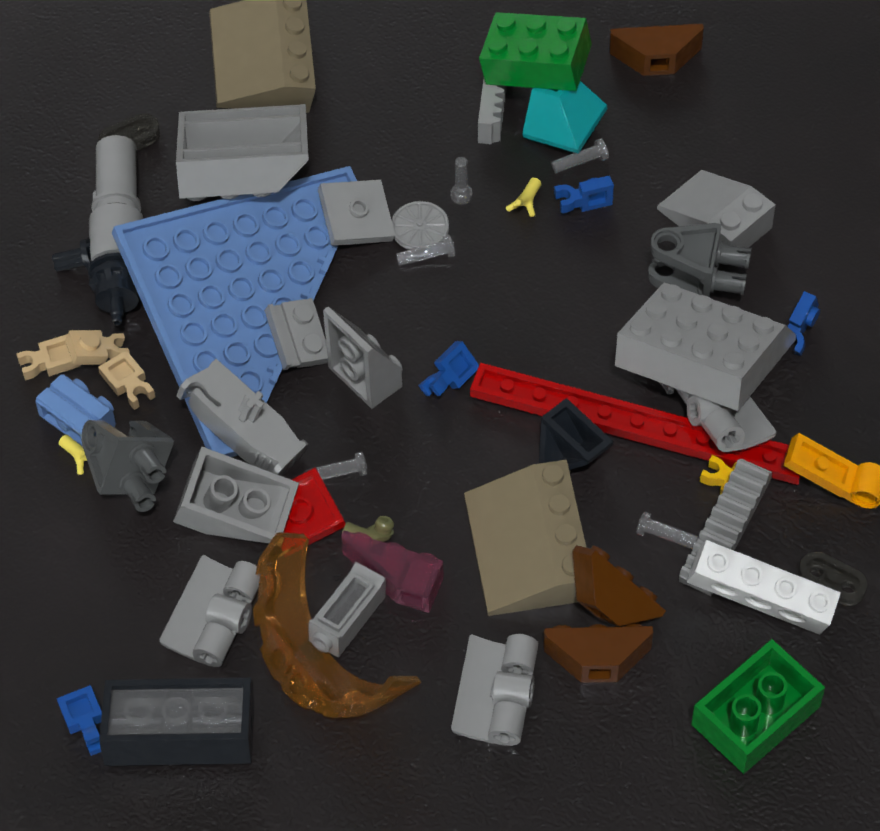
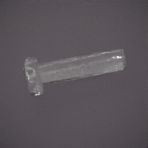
[551,138,609,173]
[450,157,473,205]
[396,234,455,266]
[305,452,368,480]
[636,512,699,549]

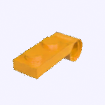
[783,433,880,509]

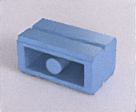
[35,374,116,446]

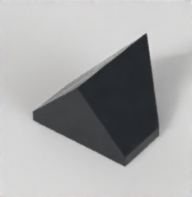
[539,398,614,470]

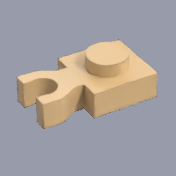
[66,330,130,365]
[16,334,81,380]
[98,350,155,410]

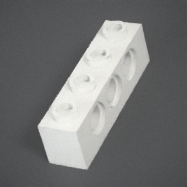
[687,540,841,635]

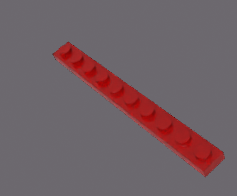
[470,362,801,485]

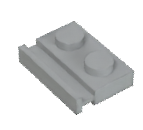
[264,298,328,370]

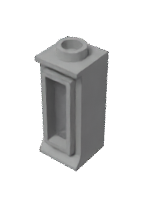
[309,562,386,658]

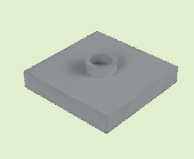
[318,180,395,246]

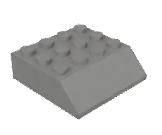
[176,104,309,201]
[615,282,796,411]

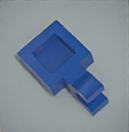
[554,175,614,214]
[788,291,820,356]
[418,341,479,396]
[56,685,102,756]

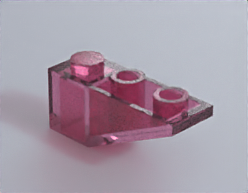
[341,530,444,613]

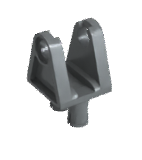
[648,223,752,297]
[81,420,174,512]

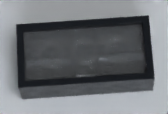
[99,677,254,766]

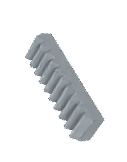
[478,79,507,144]
[679,458,772,596]

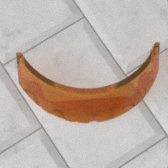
[253,532,421,718]

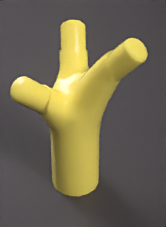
[506,178,541,217]
[59,435,87,475]

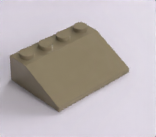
[209,0,316,113]
[464,460,586,616]

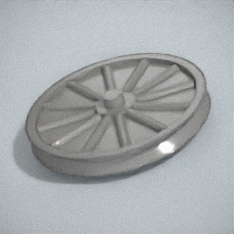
[392,201,449,251]

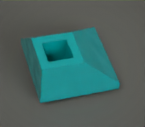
[522,81,608,154]

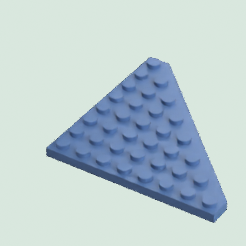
[112,166,357,457]

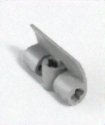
[675,388,776,452]
[160,555,265,667]
[451,634,539,746]

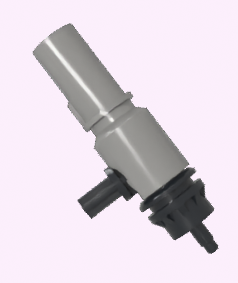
[52,135,144,326]

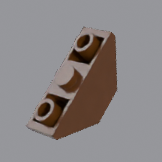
[609,24,704,76]
[572,545,666,626]
[544,624,653,683]

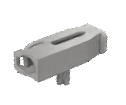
[176,359,308,476]

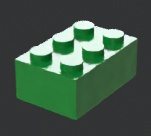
[479,12,592,91]
[691,639,825,774]

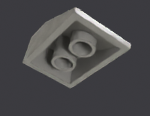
[657,170,776,248]
[323,306,403,409]
[173,447,299,545]

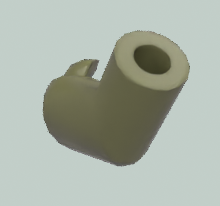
[341,516,394,548]

